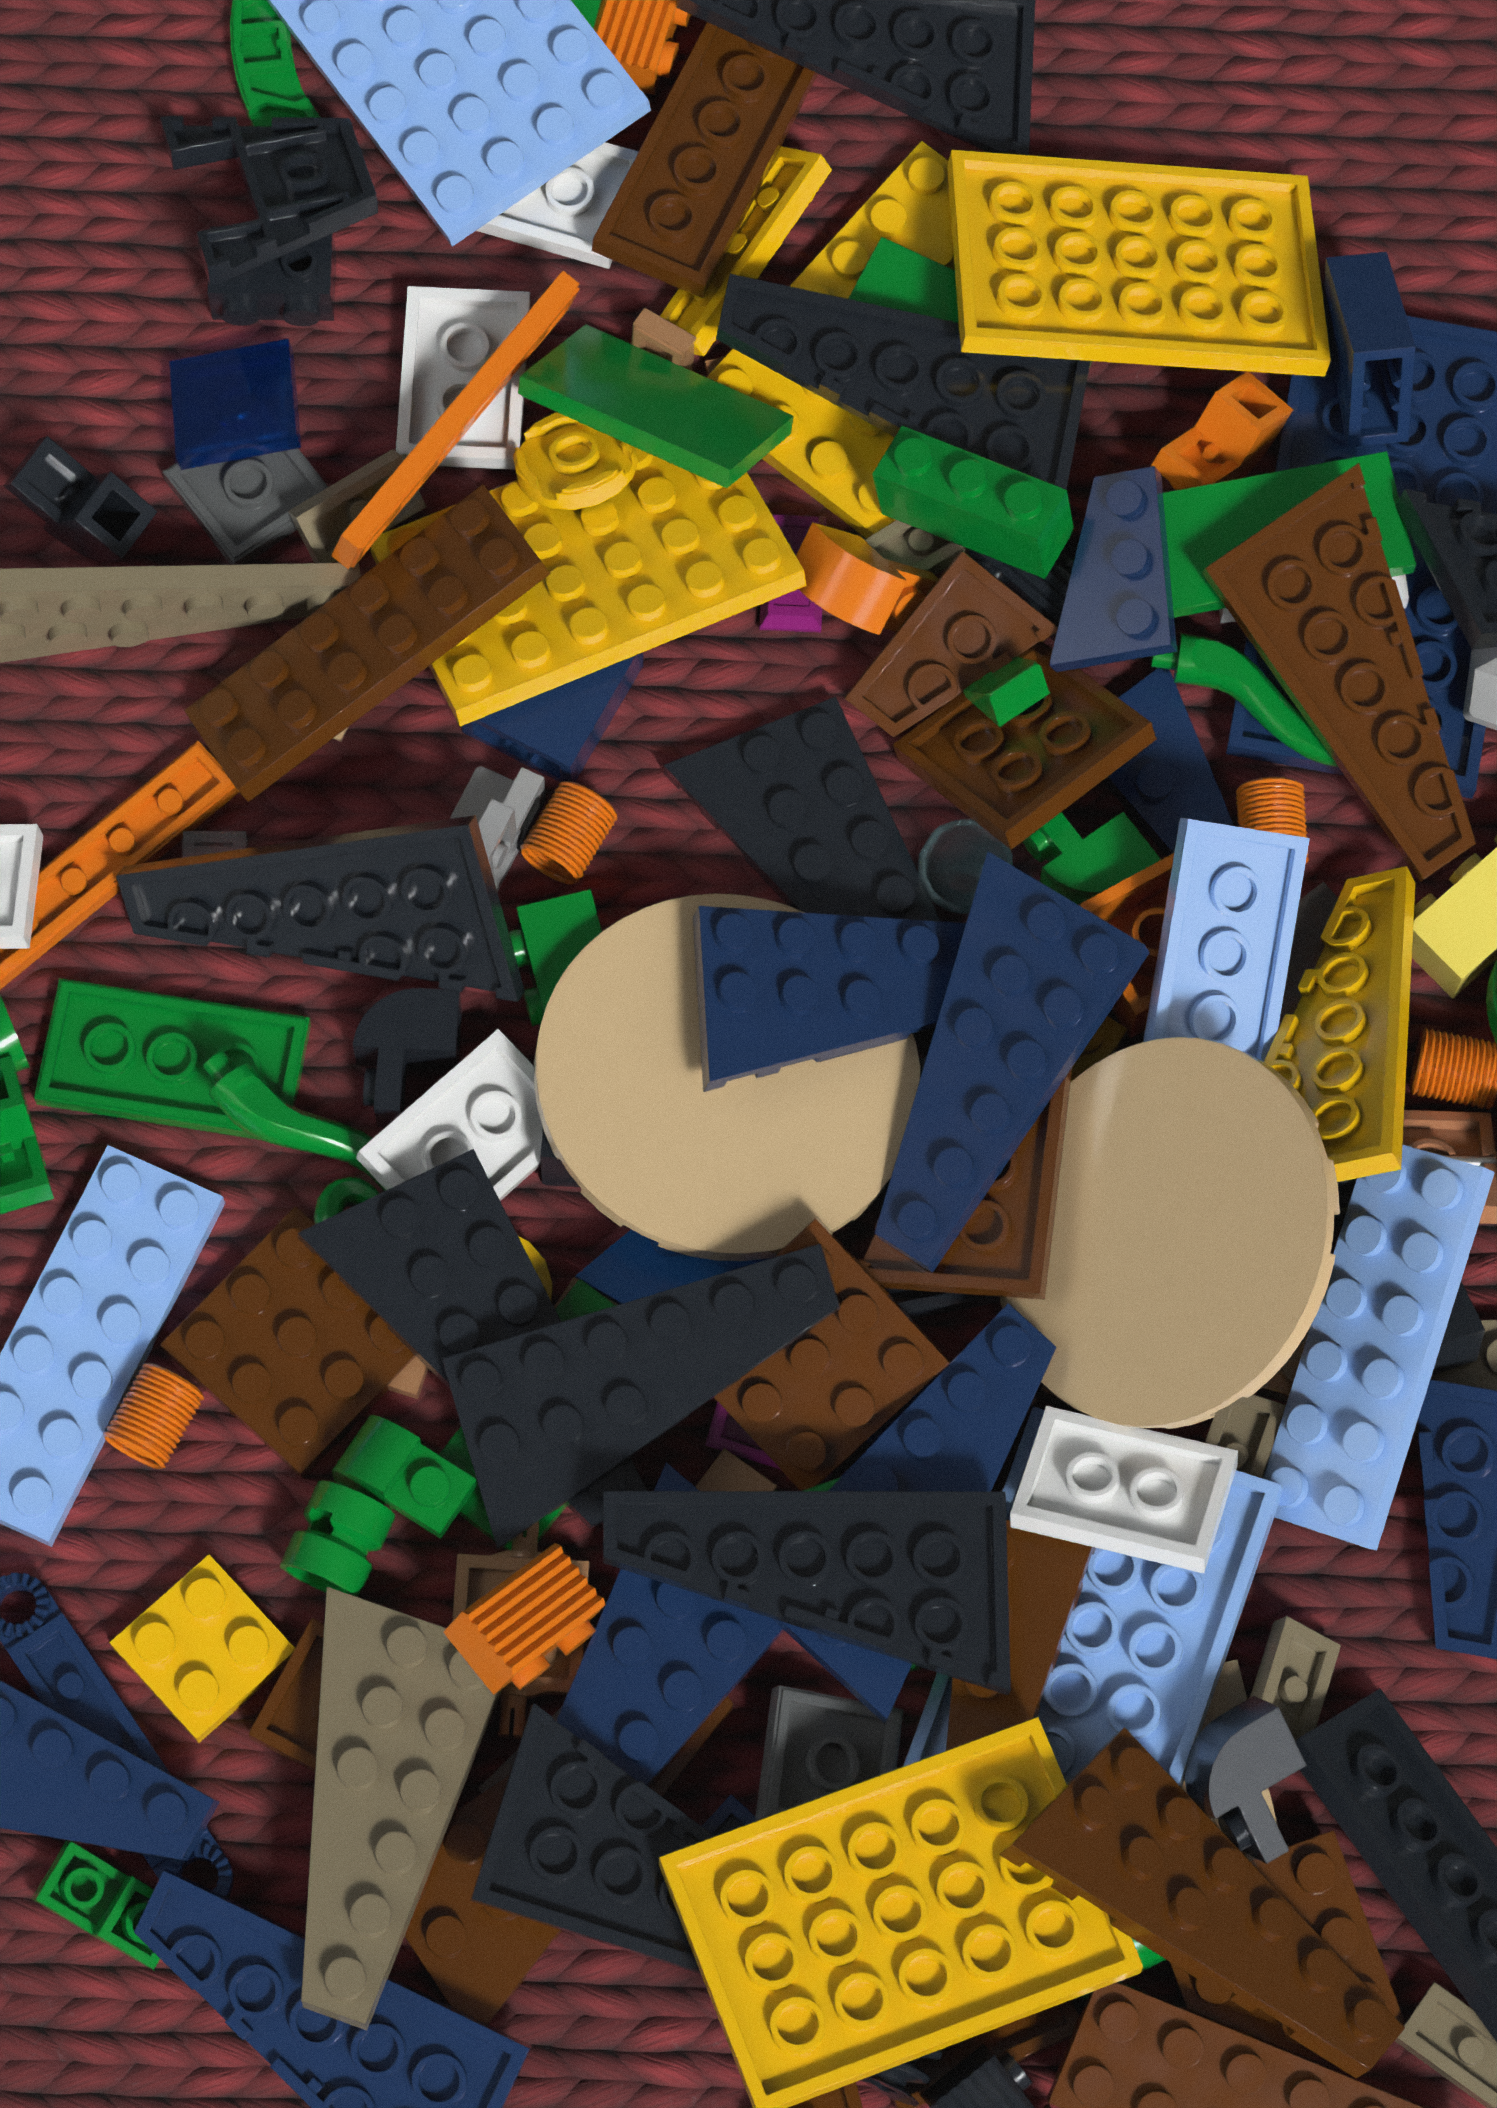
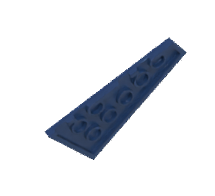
[875,851,1150,1273]
[693,906,966,1092]
[771,1303,1056,1724]
[556,1462,784,1786]
[0,1680,220,1861]
[134,1869,532,2108]

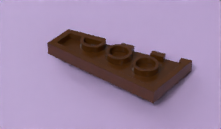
[946,1520,1096,1751]

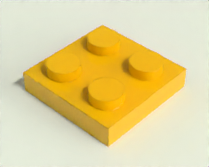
[109,1554,295,1743]

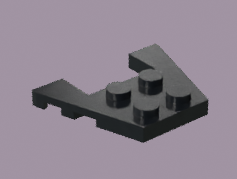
[160,116,378,286]

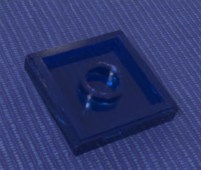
[169,339,301,470]

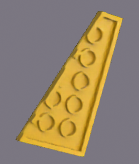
[1264,866,1415,1182]

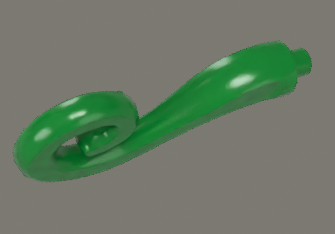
[1151,633,1338,767]
[203,1051,386,1224]

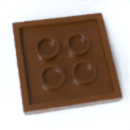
[893,641,1157,850]
[160,1206,416,1479]
[714,1217,951,1491]
[1165,1830,1405,2058]

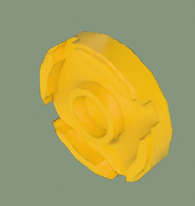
[513,412,638,510]

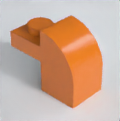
[1151,372,1293,490]
[796,522,938,635]

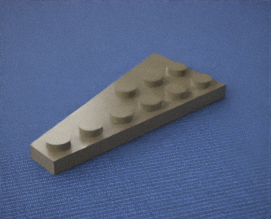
[0,563,361,663]
[301,1587,503,2030]

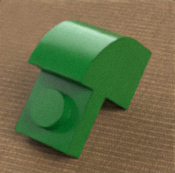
[1023,812,1161,905]
[0,1056,54,1215]
[332,1415,477,1539]

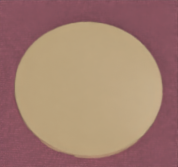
[534,894,920,1261]
[1000,1037,1340,1429]

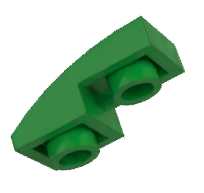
[31,1841,160,1970]

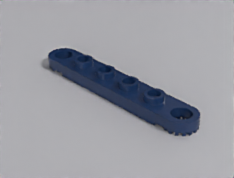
[0,1573,234,1898]

